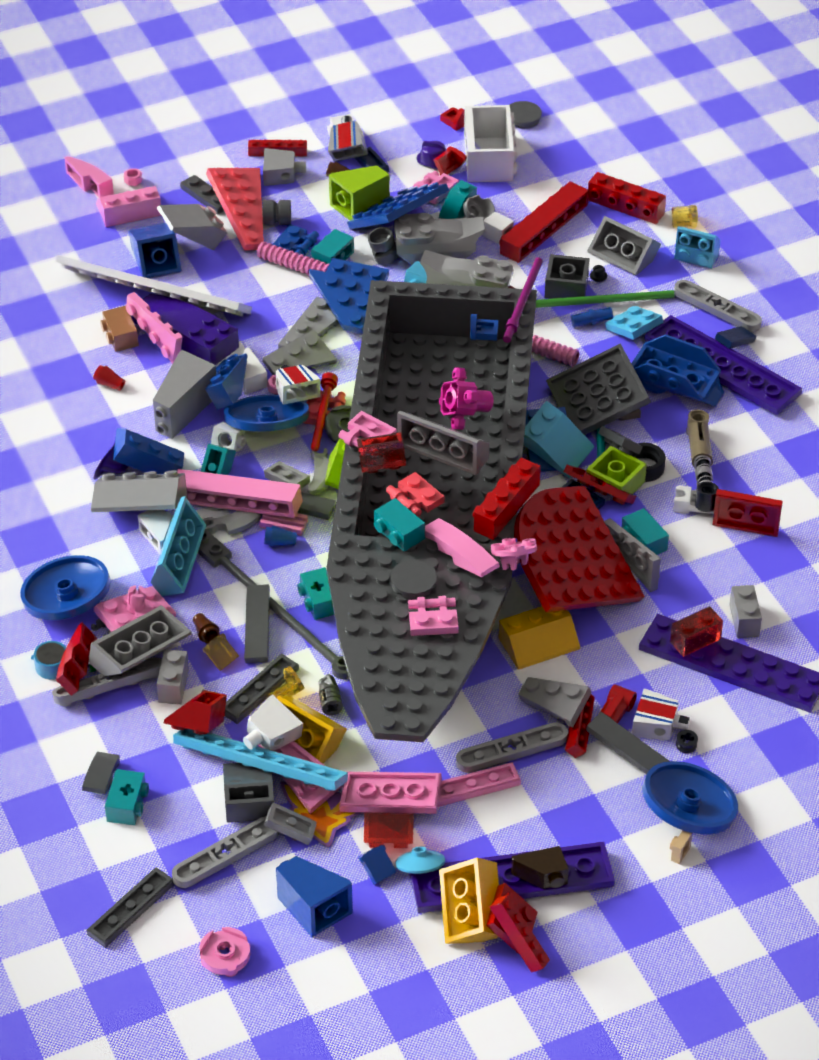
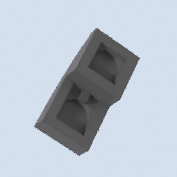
[82,751,120,794]

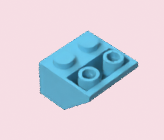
[674,226,721,269]

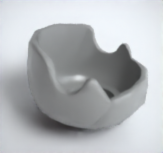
[463,195,495,219]

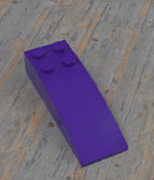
[130,293,239,365]

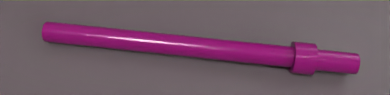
[503,257,543,343]

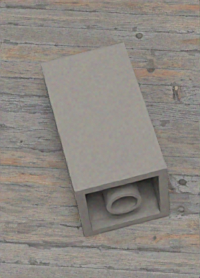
[152,350,216,439]

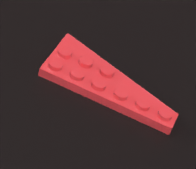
[206,167,264,250]

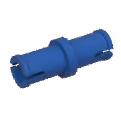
[571,307,613,327]

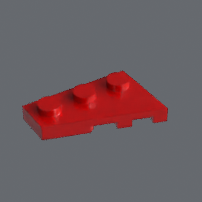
[563,464,637,505]

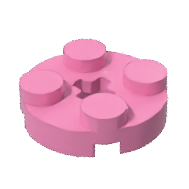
[199,927,251,977]

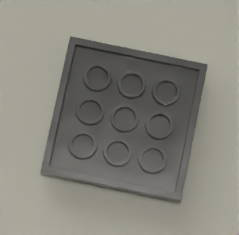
[546,343,652,435]

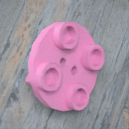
[491,538,537,571]

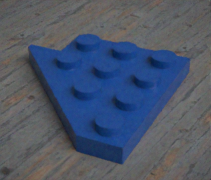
[309,258,390,334]

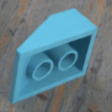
[524,401,595,479]

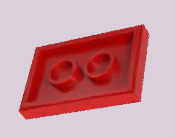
[712,489,783,537]

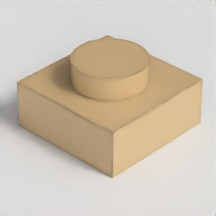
[669,830,692,865]

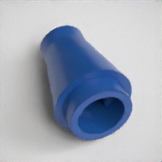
[264,525,297,547]

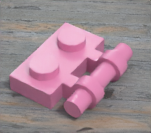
[413,171,459,205]
[338,411,397,456]
[408,596,458,636]

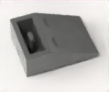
[223,763,274,823]

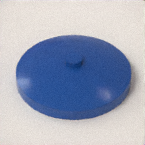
[224,395,309,432]
[20,555,111,620]
[642,761,738,835]

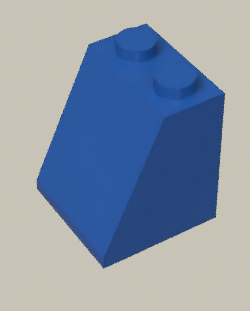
[128,223,182,278]
[276,856,353,937]

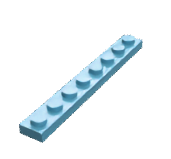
[173,728,348,791]

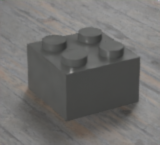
[545,254,590,299]

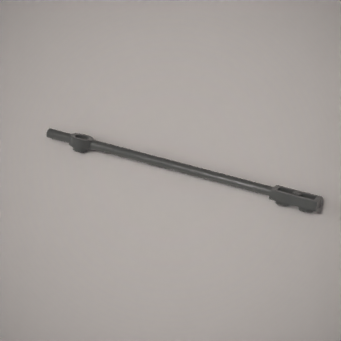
[198,529,350,680]

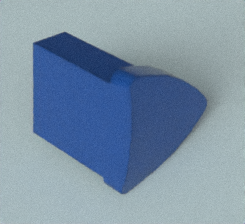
[470,314,499,341]
[358,845,397,885]

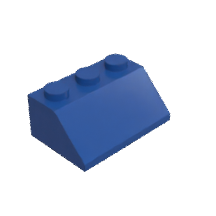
[113,428,184,474]

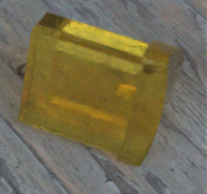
[672,205,698,228]
[201,633,239,671]
[268,666,305,698]

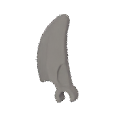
[307,448,331,495]
[203,511,263,535]

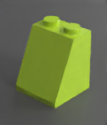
[329,165,390,221]

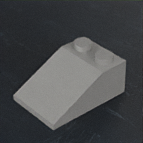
[157,204,227,251]

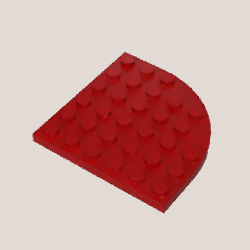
[514,486,645,612]

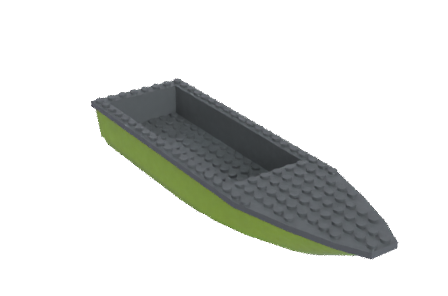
[326,280,537,742]

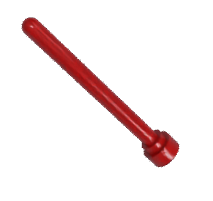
[311,372,338,452]

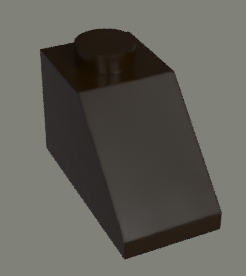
[511,846,569,889]

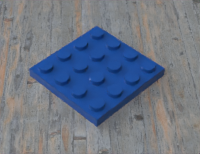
[347,182,450,229]

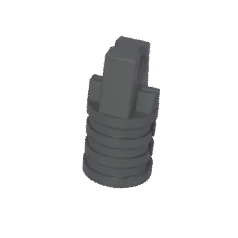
[318,674,343,716]

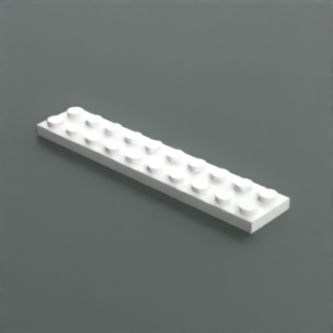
[55,254,252,317]

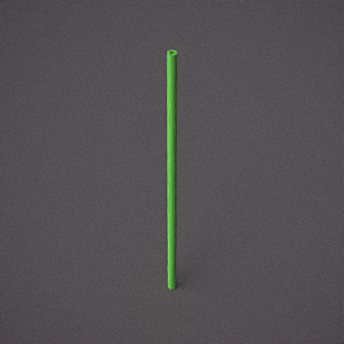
[536,290,675,308]

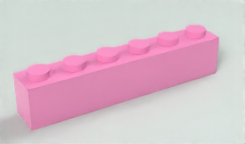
[177,469,303,518]

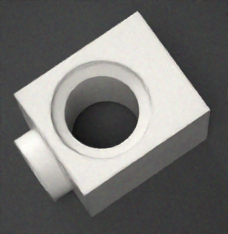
[211,422,246,452]

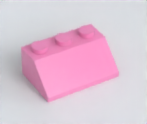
[96,186,161,227]

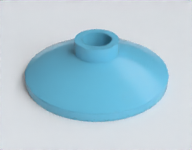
[396,846,445,874]

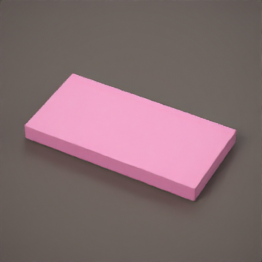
[339,771,442,814]

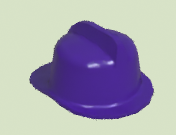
[416,140,457,170]
[93,442,129,480]

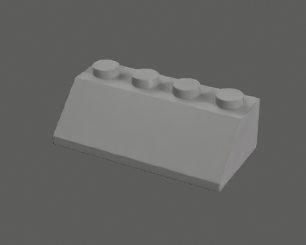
[397,411,489,475]
[91,470,188,513]
[89,605,192,676]

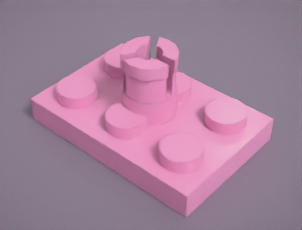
[94,585,176,632]

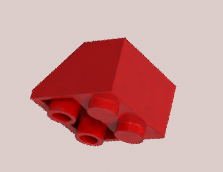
[163,690,227,735]

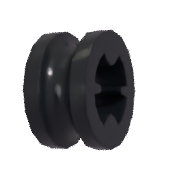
[676,730,698,754]

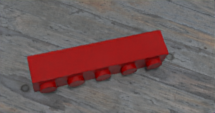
[248,139,308,157]
[565,694,595,758]
[490,895,550,973]

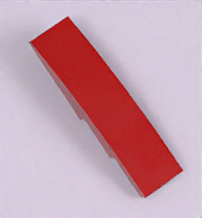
[56,622,97,696]

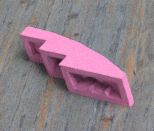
[425,518,500,577]

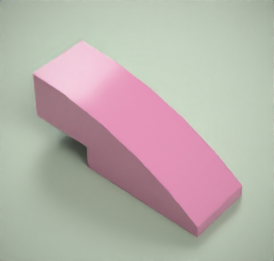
[64,156,114,197]

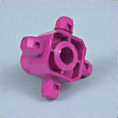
[439,368,494,430]

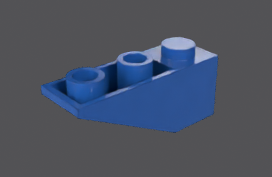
[205,353,248,410]

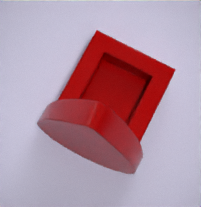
[440,107,464,131]
[434,146,467,176]

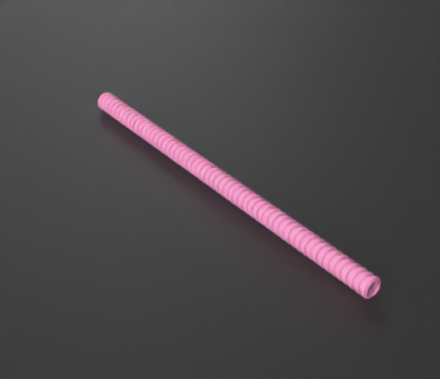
[257,241,580,367]

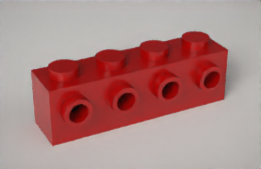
[588,172,666,224]
[472,457,541,540]

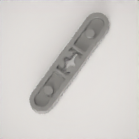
[674,280,762,332]
[52,657,162,706]
[456,722,568,773]
[172,816,280,888]

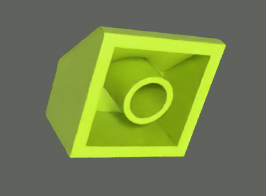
[586,446,647,494]

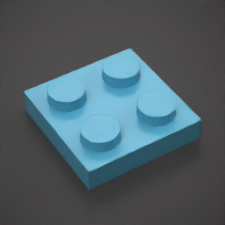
[605,306,663,340]

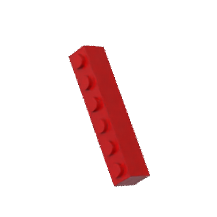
[499,181,589,263]

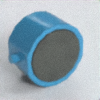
[31,641,66,679]

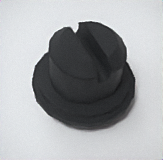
[590,265,607,282]

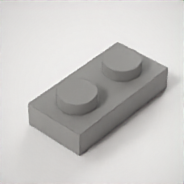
[264,461,310,488]
[264,802,317,845]

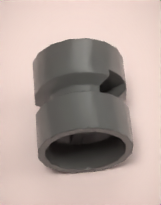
[263,200,291,225]
[367,227,398,265]

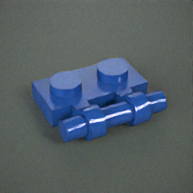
[272,224,319,255]

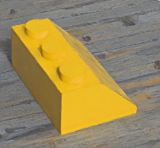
[498,606,580,670]
[277,695,347,764]
[439,857,499,944]

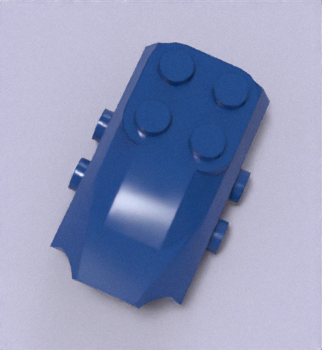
[631,334,724,407]

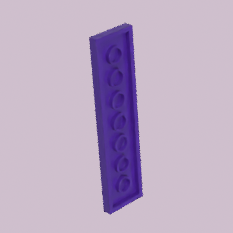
[645,315,802,415]
[638,614,819,713]
[410,841,615,914]

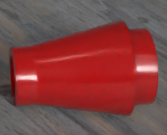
[93,365,126,391]

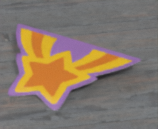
[281,781,363,847]

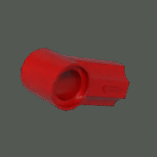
[599,684,637,723]

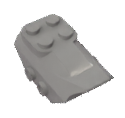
[394,212,485,265]
[420,250,514,288]

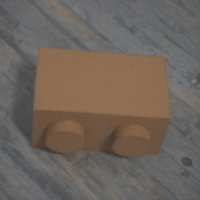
[100,306,139,352]

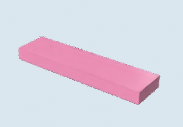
[438,762,521,807]

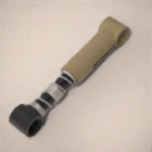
[686,409,719,512]

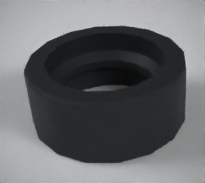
[630,442,666,482]

